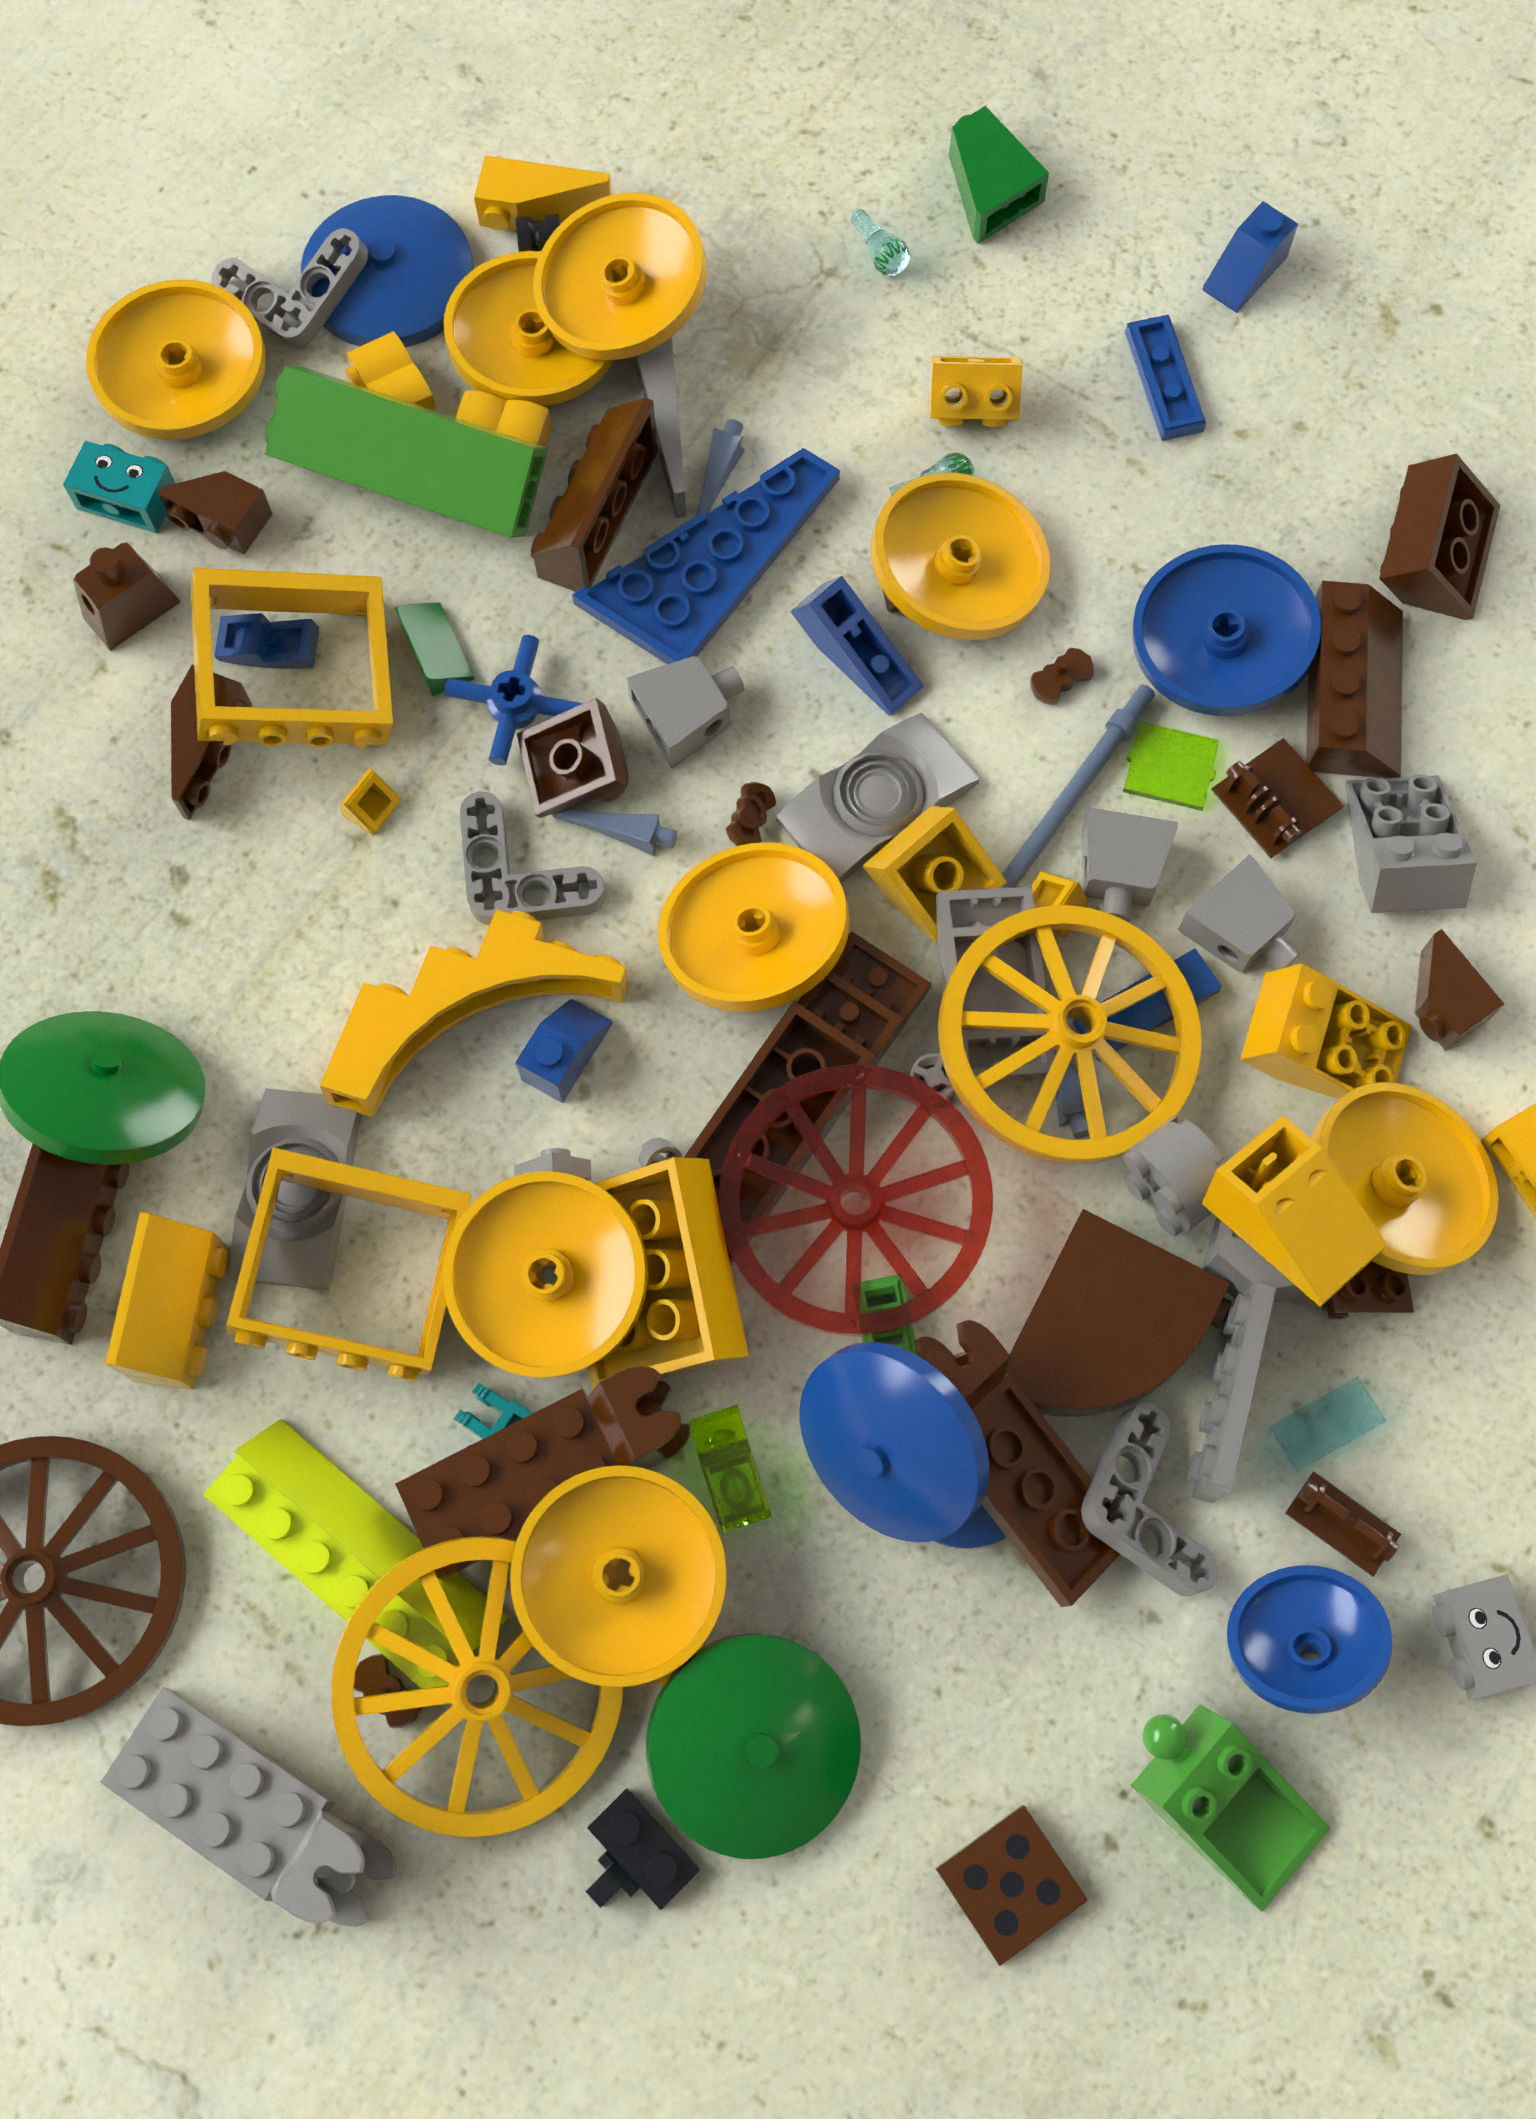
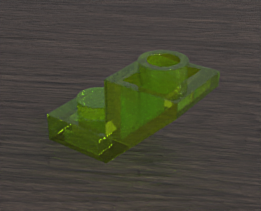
[689,1404,772,1533]

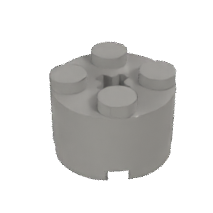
[1123,1116,1224,1237]

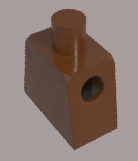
[73,542,180,651]

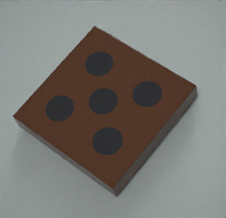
[935,1805,1088,1966]

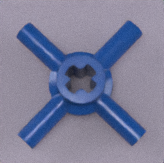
[445,635,583,766]

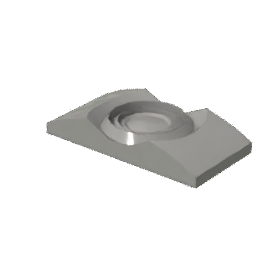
[776,713,980,883]
[936,886,1055,1078]
[229,1088,361,1291]

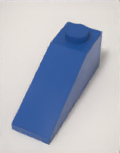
[790,576,924,715]

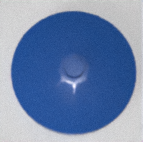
[301,195,474,348]
[1132,544,1321,716]
[799,1342,989,1542]

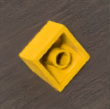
[863,806,1007,943]

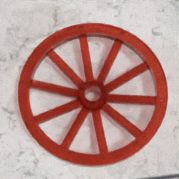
[719,1064,993,1337]

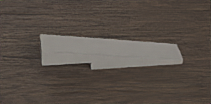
[635,337,687,518]

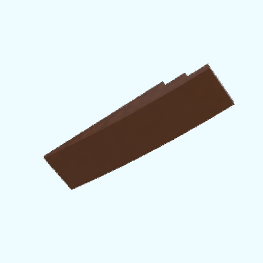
[684,931,932,1266]

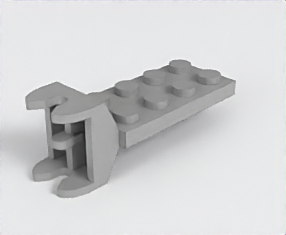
[1188,1217,1305,1503]
[100,1687,396,1926]

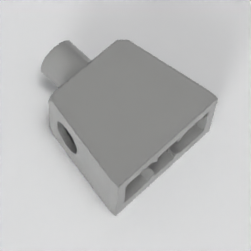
[627,656,745,768]
[1081,807,1178,922]
[1178,854,1300,972]

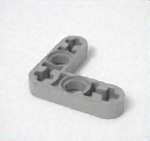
[212,228,368,347]
[460,791,606,925]
[1081,1402,1218,1596]

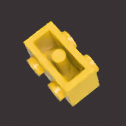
[929,356,1023,427]

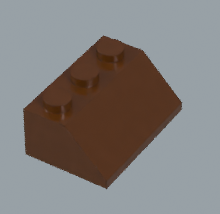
[1379,453,1500,620]

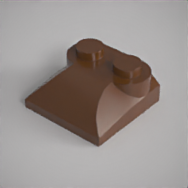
[516,698,629,818]

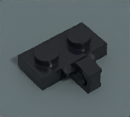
[585,1788,701,1910]

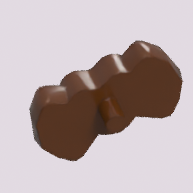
[1030,648,1094,705]
[726,782,776,846]
[353,1654,422,1728]

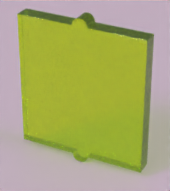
[1123,721,1219,811]

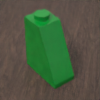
[949,106,1049,244]

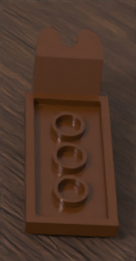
[914,1320,1120,1607]
[395,1366,691,1580]

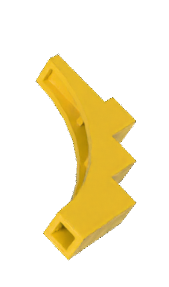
[320,909,628,1118]

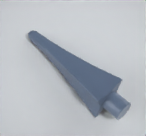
[695,419,745,516]
[552,809,677,856]
[1055,1050,1089,1139]

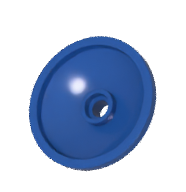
[1227,1565,1392,1714]

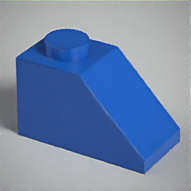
[1202,201,1298,313]
[515,998,613,1103]

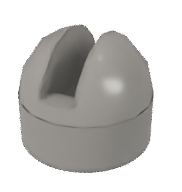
[639,1138,682,1168]

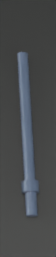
[1001,684,1155,888]

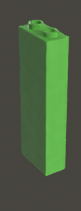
[265,365,548,538]

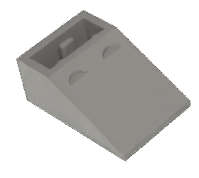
[1345,775,1477,913]

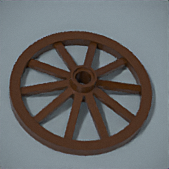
[0,1436,186,1726]

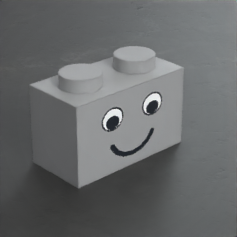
[1432,1574,1536,1699]

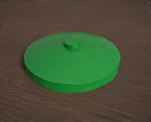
[0,1011,205,1165]
[646,1633,861,1859]

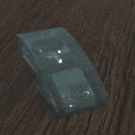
[1270,1377,1386,1472]

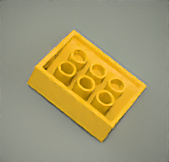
[588,1157,749,1391]

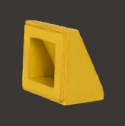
[1031,871,1089,937]

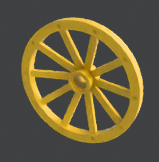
[938,905,1202,1164]
[331,1536,623,1837]

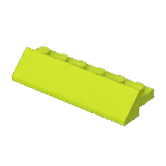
[203,1419,510,1689]

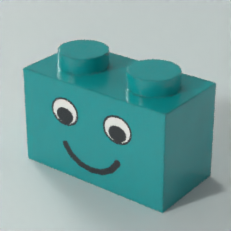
[63,441,175,534]

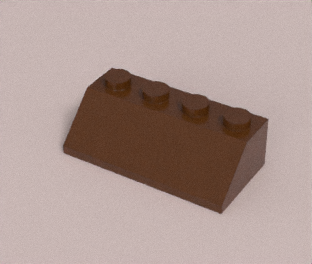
[531,398,658,592]
[1306,580,1403,778]
[0,1144,129,1345]

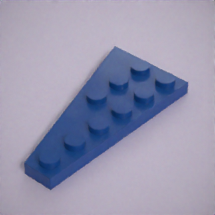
[572,448,840,664]

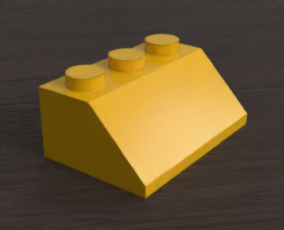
[105,1212,228,1390]

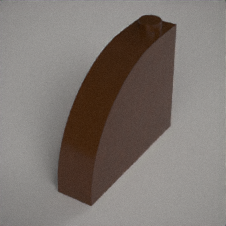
[1005,1209,1231,1417]

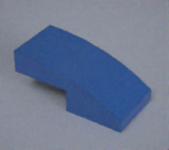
[215,613,319,669]

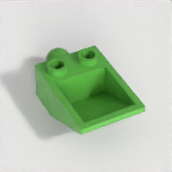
[1131,1704,1331,1912]

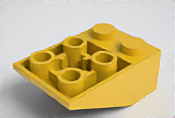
[1240,963,1412,1099]
[1201,1115,1387,1307]

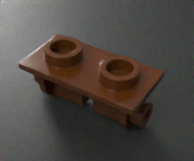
[1285,1471,1401,1577]

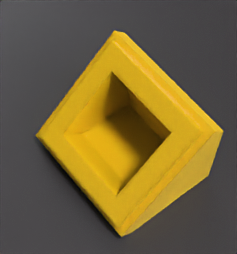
[341,768,402,835]

